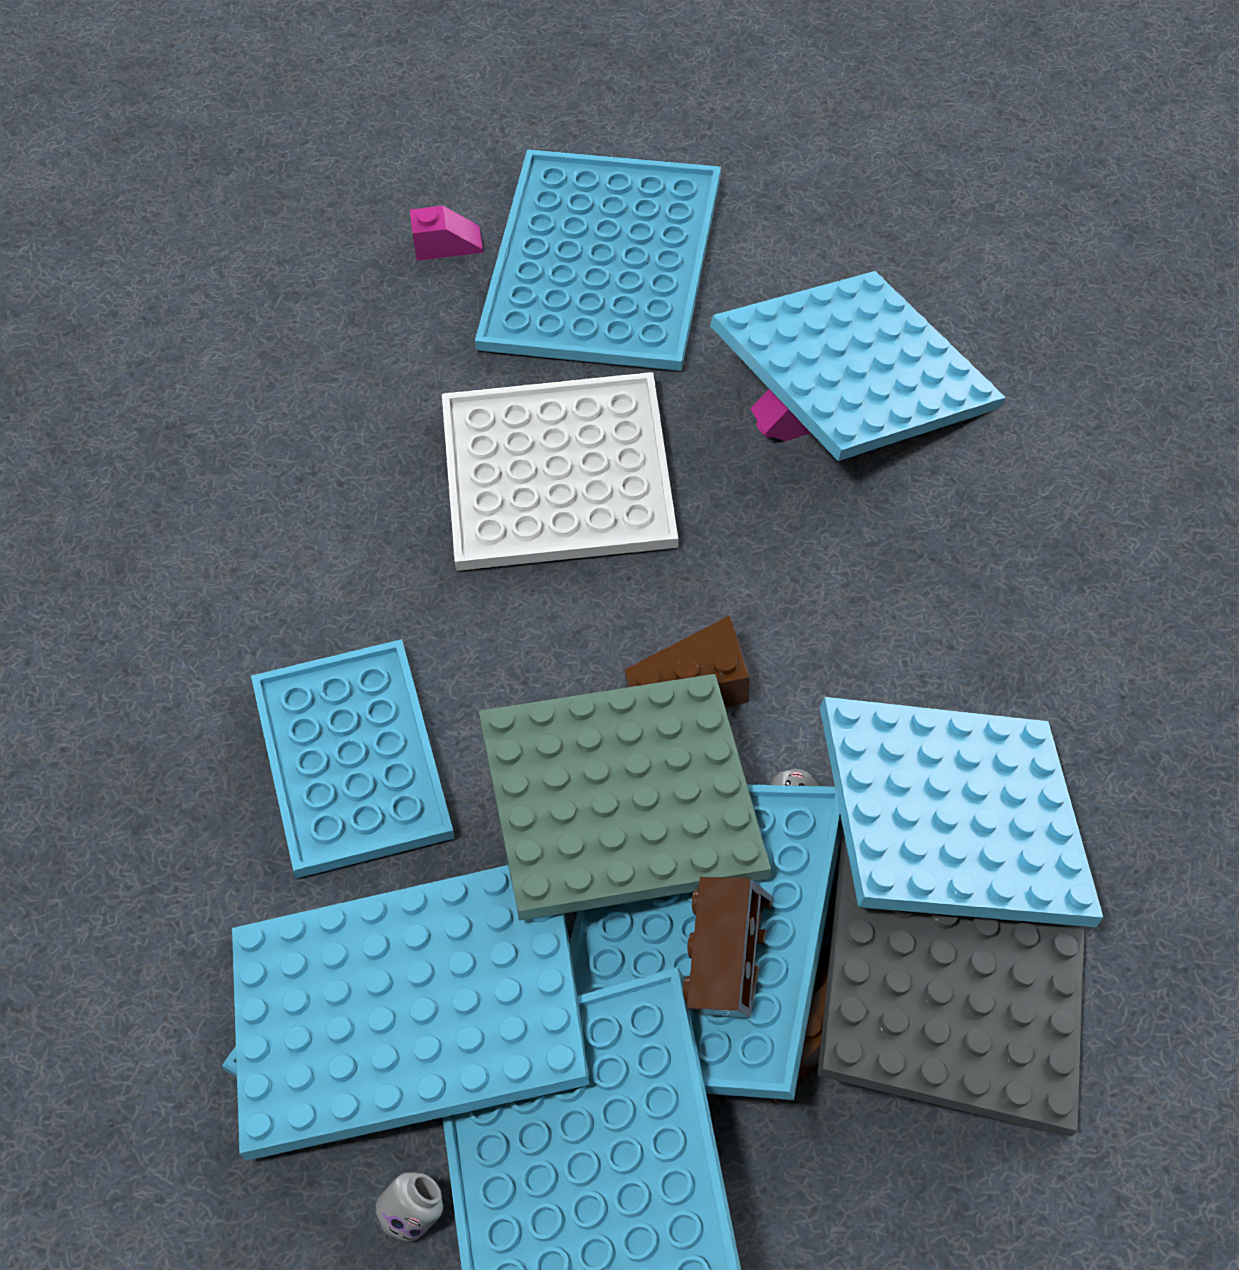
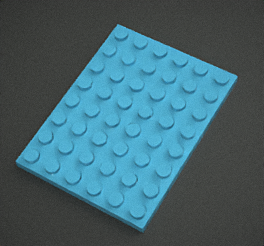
[475,150,721,371]
[570,785,843,1100]
[232,865,590,1161]
[443,967,741,1270]

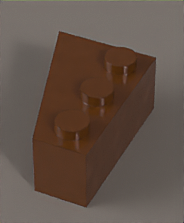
[625,615,749,707]
[683,877,774,1018]

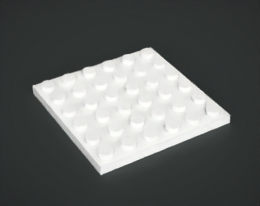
[442,372,678,571]

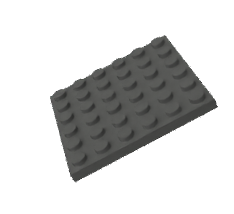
[817,839,1084,1136]

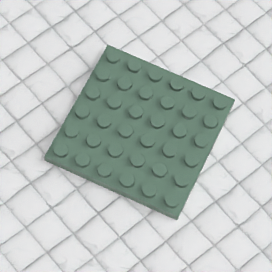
[479,674,771,921]

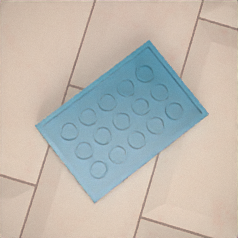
[251,639,455,878]

